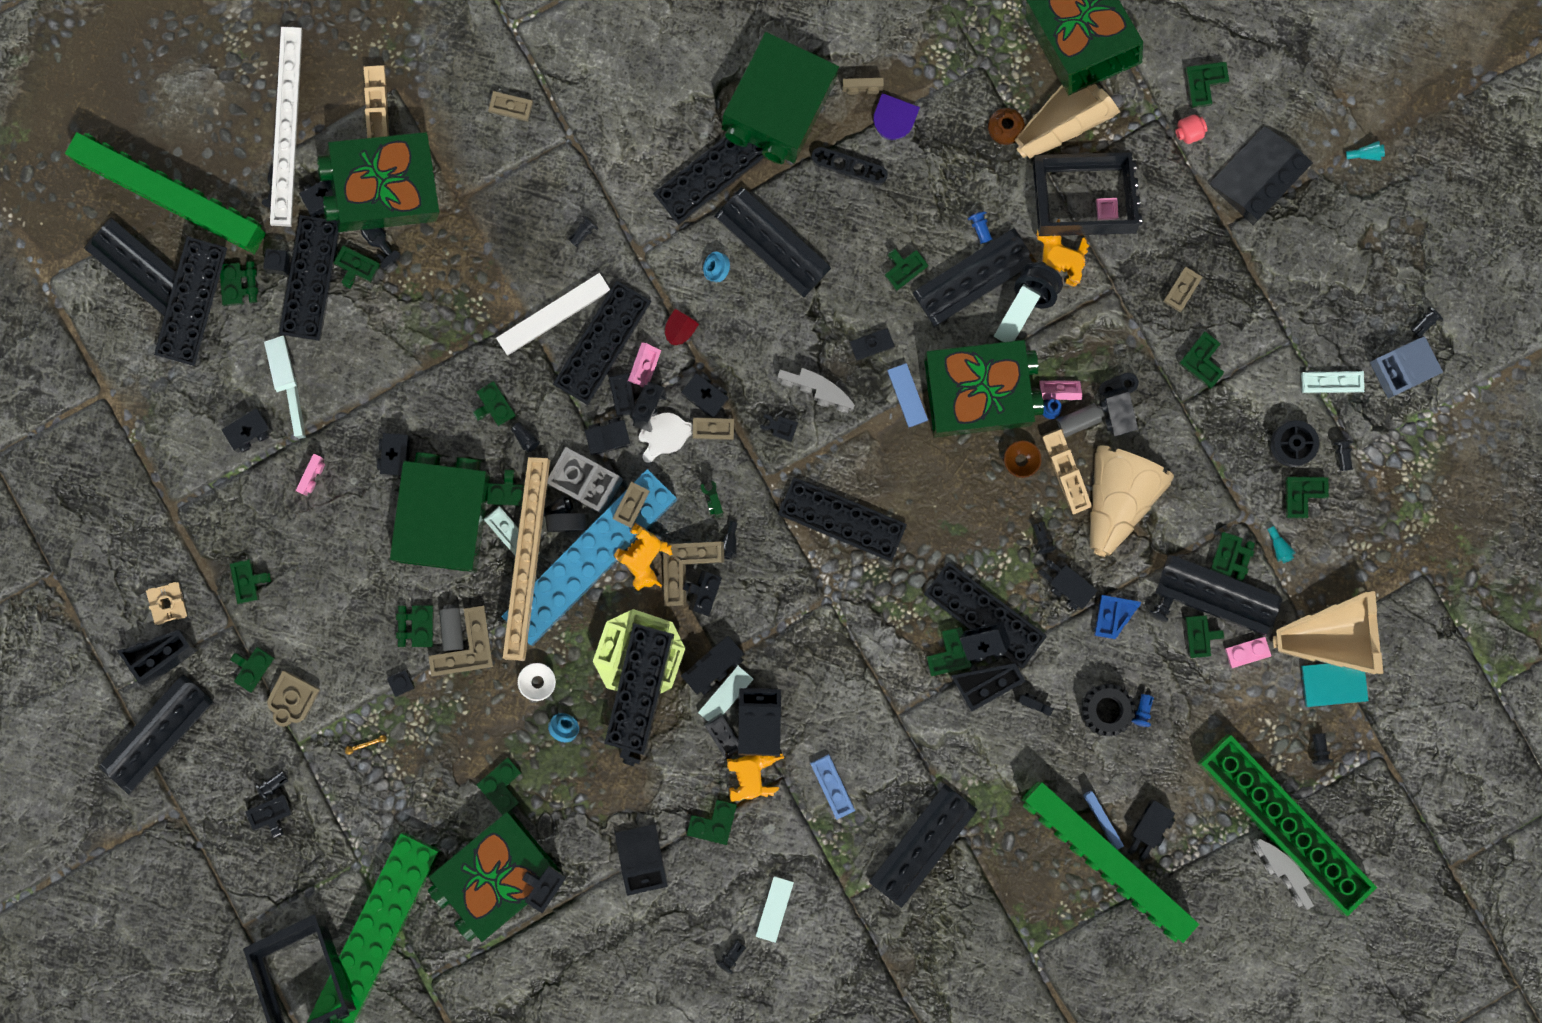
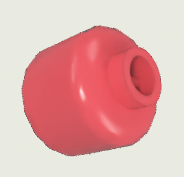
[1175,114,1207,144]

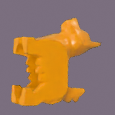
[1036,219,1089,287]
[613,523,672,591]
[727,754,784,801]

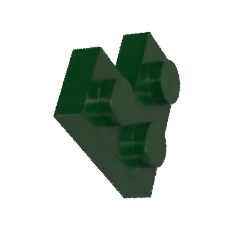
[1185,62,1229,108]
[1179,331,1224,389]
[1286,477,1329,519]
[926,627,971,677]
[477,757,522,815]
[687,800,737,845]

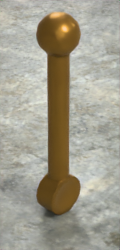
[345,735,387,755]

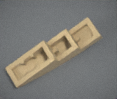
[364,65,389,138]
[1041,428,1092,514]

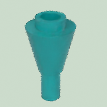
[1346,141,1385,161]
[1267,526,1296,564]

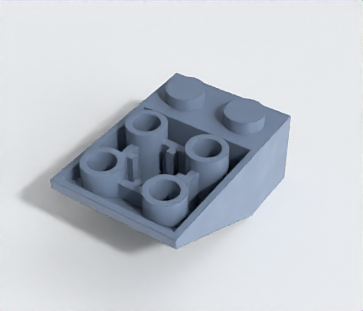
[1370,336,1443,399]

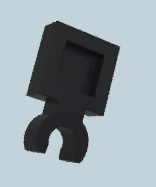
[760,415,798,443]
[1017,693,1054,716]

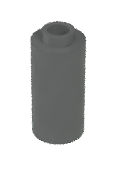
[1056,403,1104,437]
[439,604,464,651]

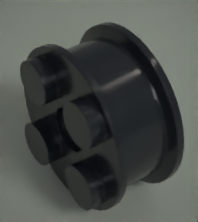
[1014,261,1063,309]
[1270,420,1320,467]

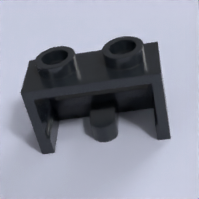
[631,382,667,432]

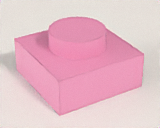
[1096,198,1119,220]

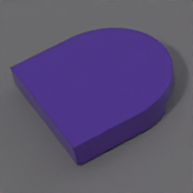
[873,93,920,140]

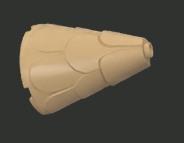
[1015,84,1120,159]
[1090,445,1174,557]
[1273,591,1383,674]

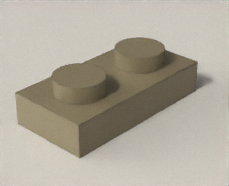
[842,78,884,95]
[488,91,533,122]
[1163,266,1203,312]
[693,418,734,440]
[612,482,650,528]

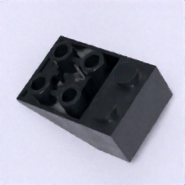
[738,688,781,756]
[615,824,669,896]

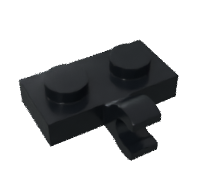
[682,571,722,617]
[245,795,293,838]
[522,866,566,914]

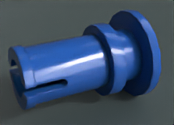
[967,211,993,244]
[1043,399,1061,419]
[1131,694,1154,727]

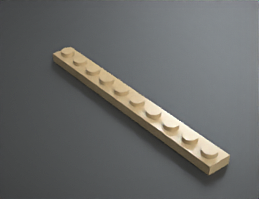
[503,457,550,661]

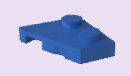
[1094,595,1141,639]

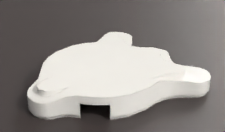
[639,413,693,463]

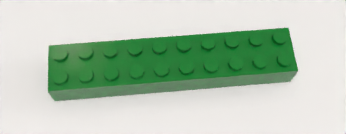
[65,132,266,255]
[1197,735,1377,917]
[1021,781,1200,943]
[307,832,441,1023]

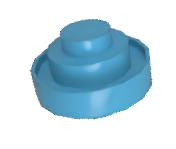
[703,252,730,283]
[548,713,579,743]

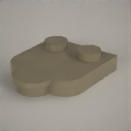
[267,670,321,727]

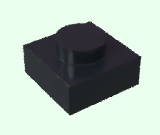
[387,670,415,697]

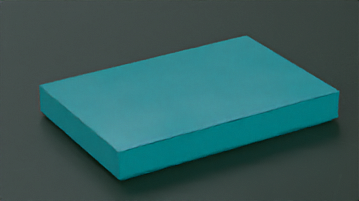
[1301,664,1369,707]

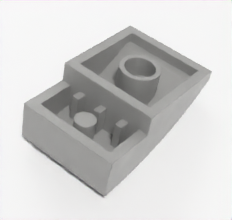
[547,447,623,514]

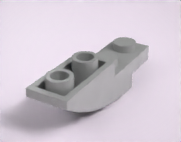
[777,368,855,413]
[1253,838,1314,910]

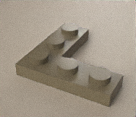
[663,542,724,606]
[428,606,494,677]

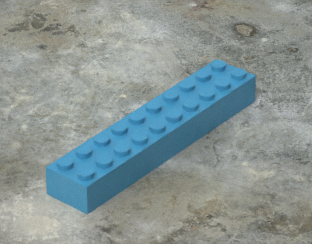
[501,469,677,646]

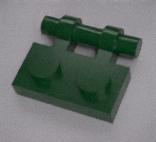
[220,261,259,306]
[1210,532,1255,582]
[396,606,434,647]

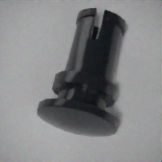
[568,215,599,247]
[1411,306,1443,338]
[1333,439,1354,471]
[1032,522,1057,554]
[1149,596,1174,622]
[1312,733,1334,765]
[255,770,289,801]
[716,940,746,974]

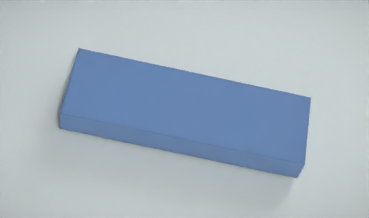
[887,363,928,428]
[810,754,855,820]
[1083,791,1124,850]

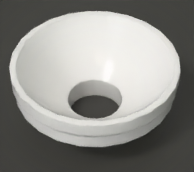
[518,663,556,701]

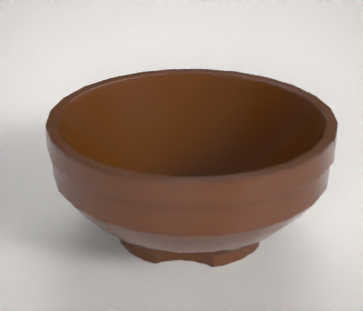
[988,108,1025,145]
[1004,440,1041,478]

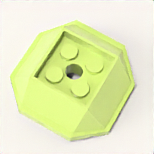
[593,609,685,694]

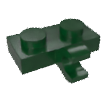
[334,246,380,289]
[884,249,929,292]
[472,381,516,427]
[487,470,525,506]
[701,481,724,519]
[230,559,271,604]
[1185,615,1224,658]
[230,647,275,693]

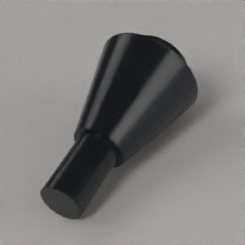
[543,495,573,517]
[722,521,738,560]

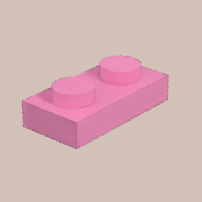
[628,343,661,388]
[1039,381,1082,400]
[296,454,325,496]
[1225,637,1271,668]

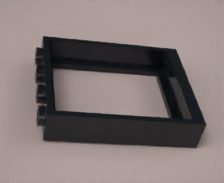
[1033,152,1142,236]
[243,914,356,1023]

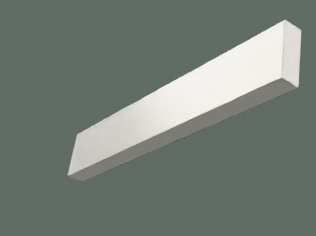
[496,273,610,356]

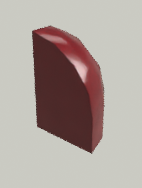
[665,308,699,345]

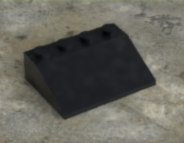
[1209,126,1313,225]

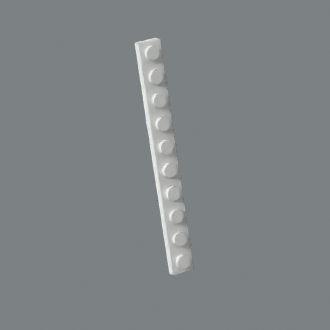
[270,27,303,227]

